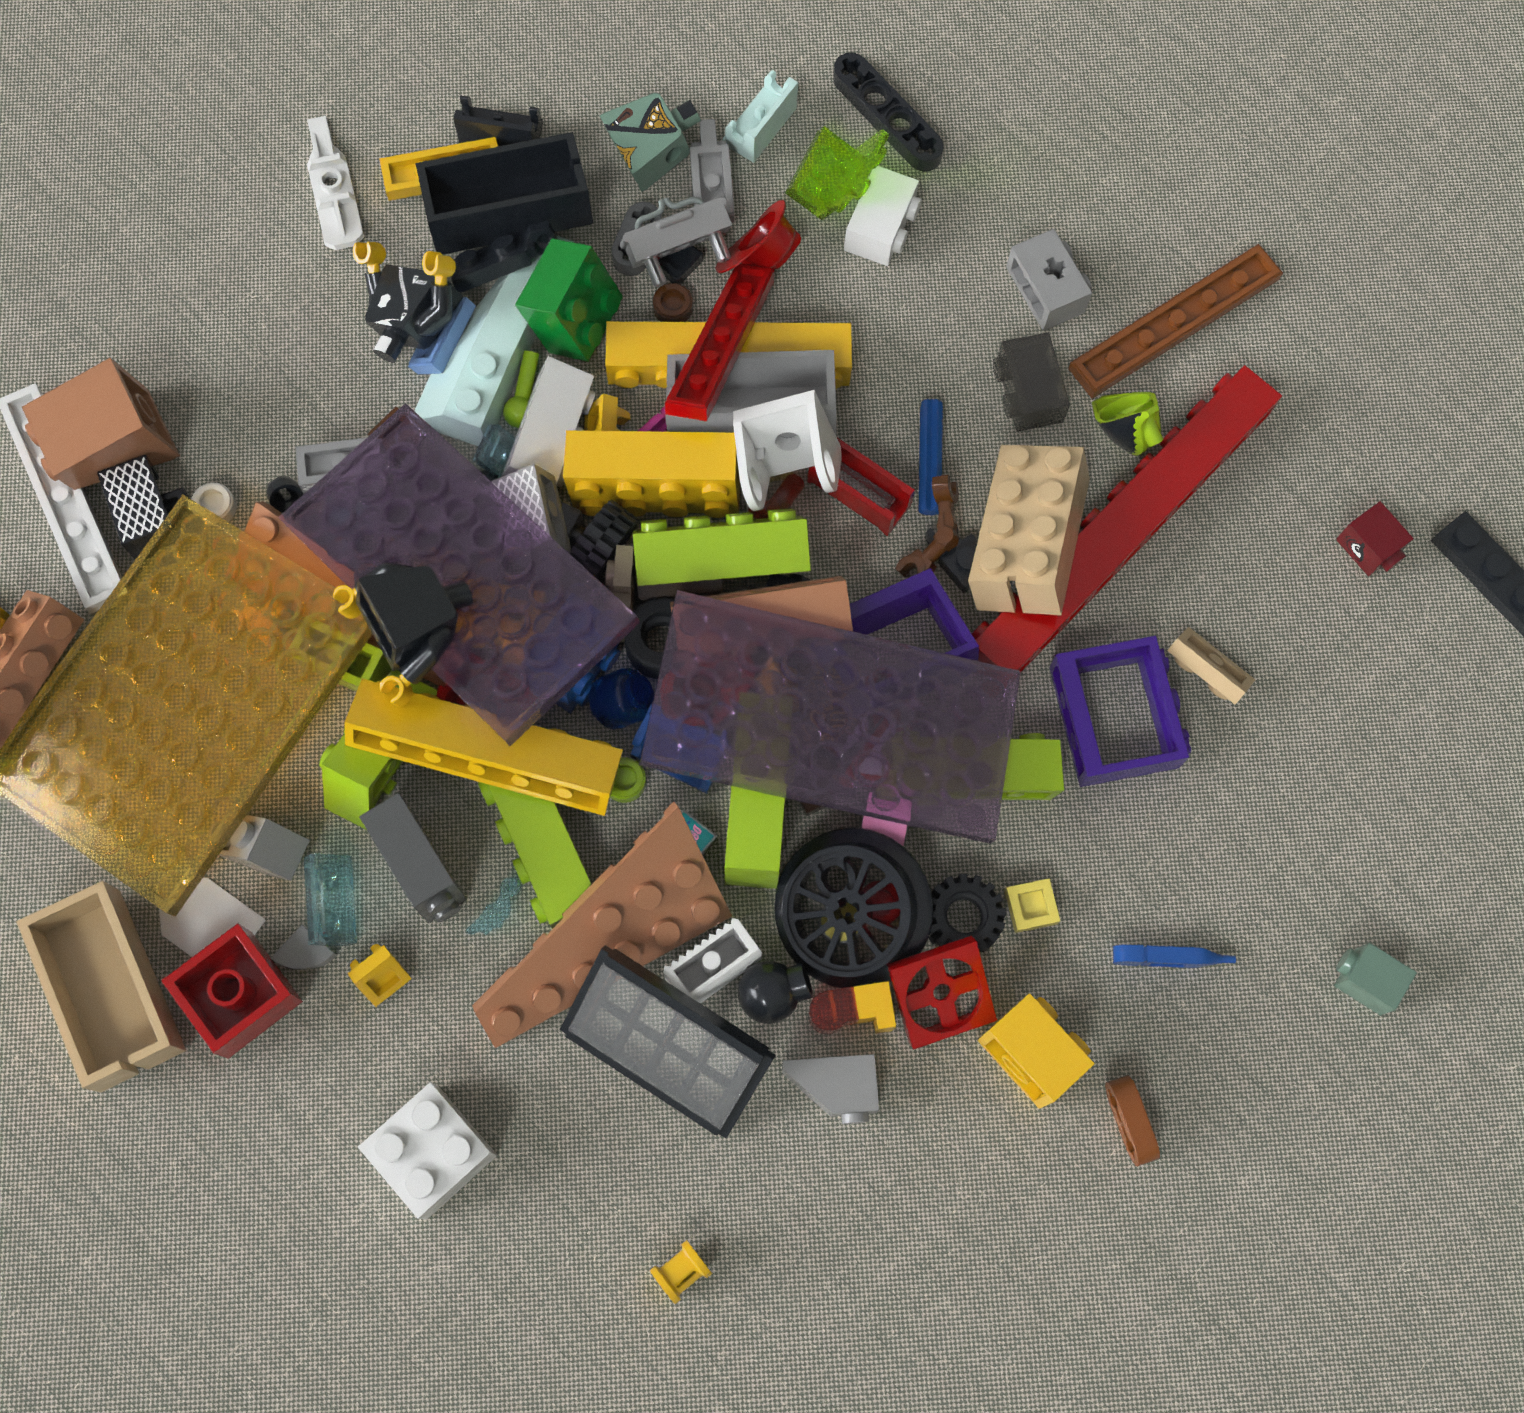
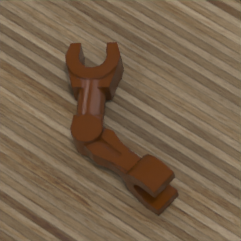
[895,474,959,577]

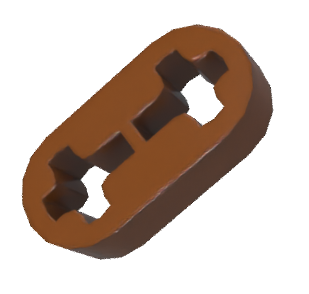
[1105,1075,1160,1167]

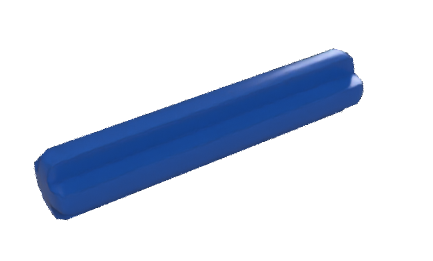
[918,399,943,516]

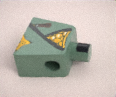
[599,93,701,192]

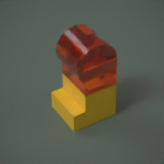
[808,981,896,1035]

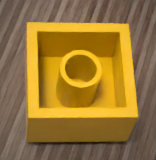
[977,993,1095,1109]

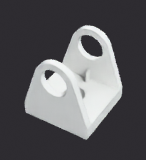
[733,390,842,511]

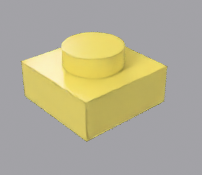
[1004,878,1061,933]

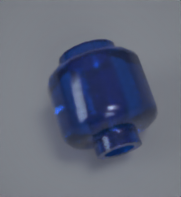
[589,668,654,730]

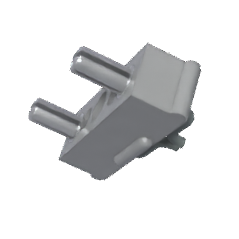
[620,197,732,287]

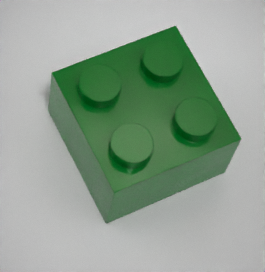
[515,238,623,362]

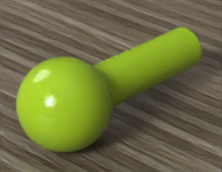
[503,350,539,428]

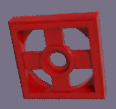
[887,936,997,1050]

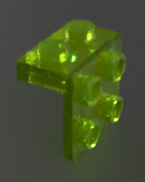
[785,126,889,220]

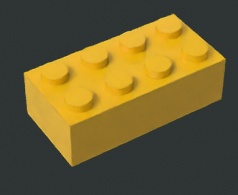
[563,430,740,518]

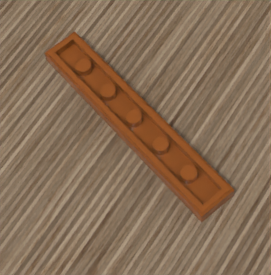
[1068,244,1283,399]

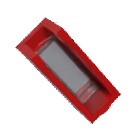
[807,437,915,536]

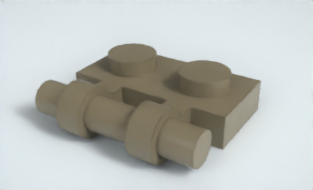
[604,545,637,643]

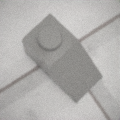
[782,1054,879,1124]

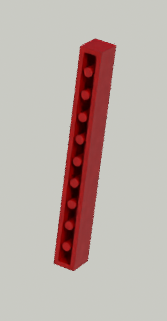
[972,365,1282,690]

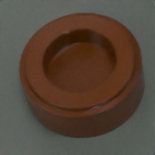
[653,283,693,322]

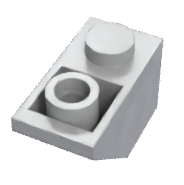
[206,811,310,881]

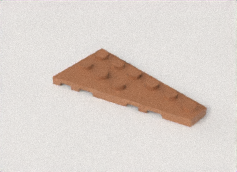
[472,801,732,1048]

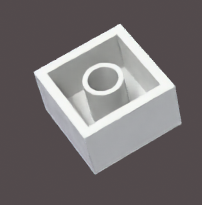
[358,1082,497,1220]

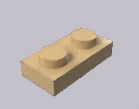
[1167,627,1255,704]

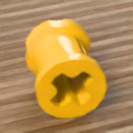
[650,1240,712,1304]

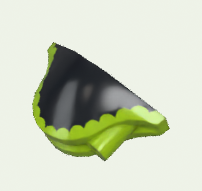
[1091,392,1163,456]

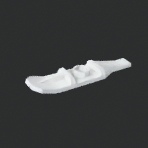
[307,116,364,250]

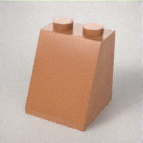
[22,358,180,490]

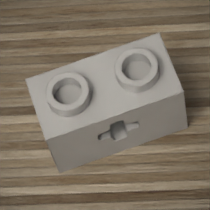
[1006,229,1092,331]

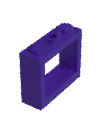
[821,568,979,719]
[1049,635,1191,787]

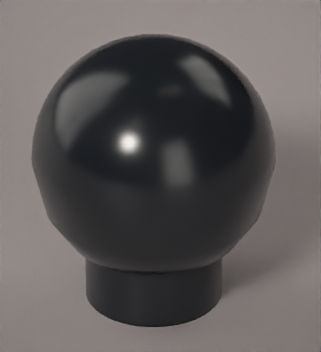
[738,961,813,1024]

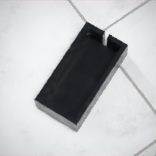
[416,132,594,255]

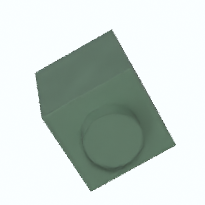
[1334,942,1417,1016]

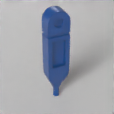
[1113,945,1236,968]

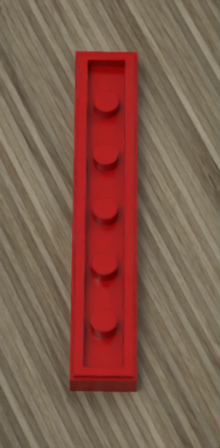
[665,264,775,421]

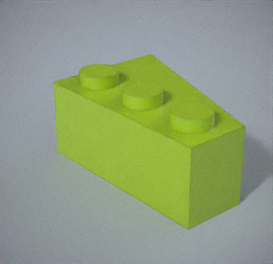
[319,670,437,830]

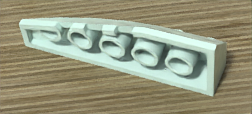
[411,236,574,449]

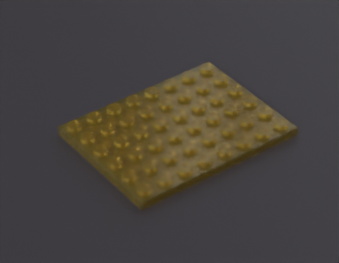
[0,495,372,917]

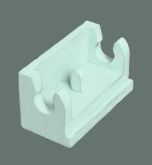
[722,70,798,163]

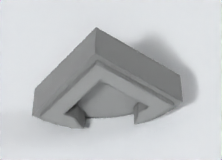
[270,924,337,970]

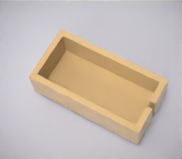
[968,445,1090,615]
[16,881,186,1093]

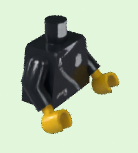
[353,241,463,363]
[333,562,473,706]

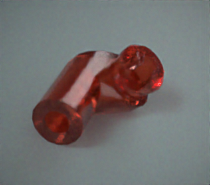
[748,474,804,519]

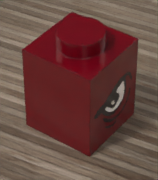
[1336,501,1414,577]

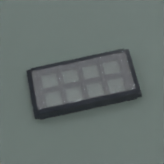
[559,945,776,1139]

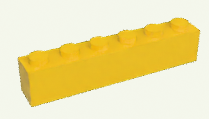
[605,321,852,389]
[344,678,623,816]

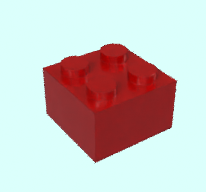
[161,923,303,1059]

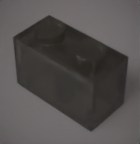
[993,332,1070,432]

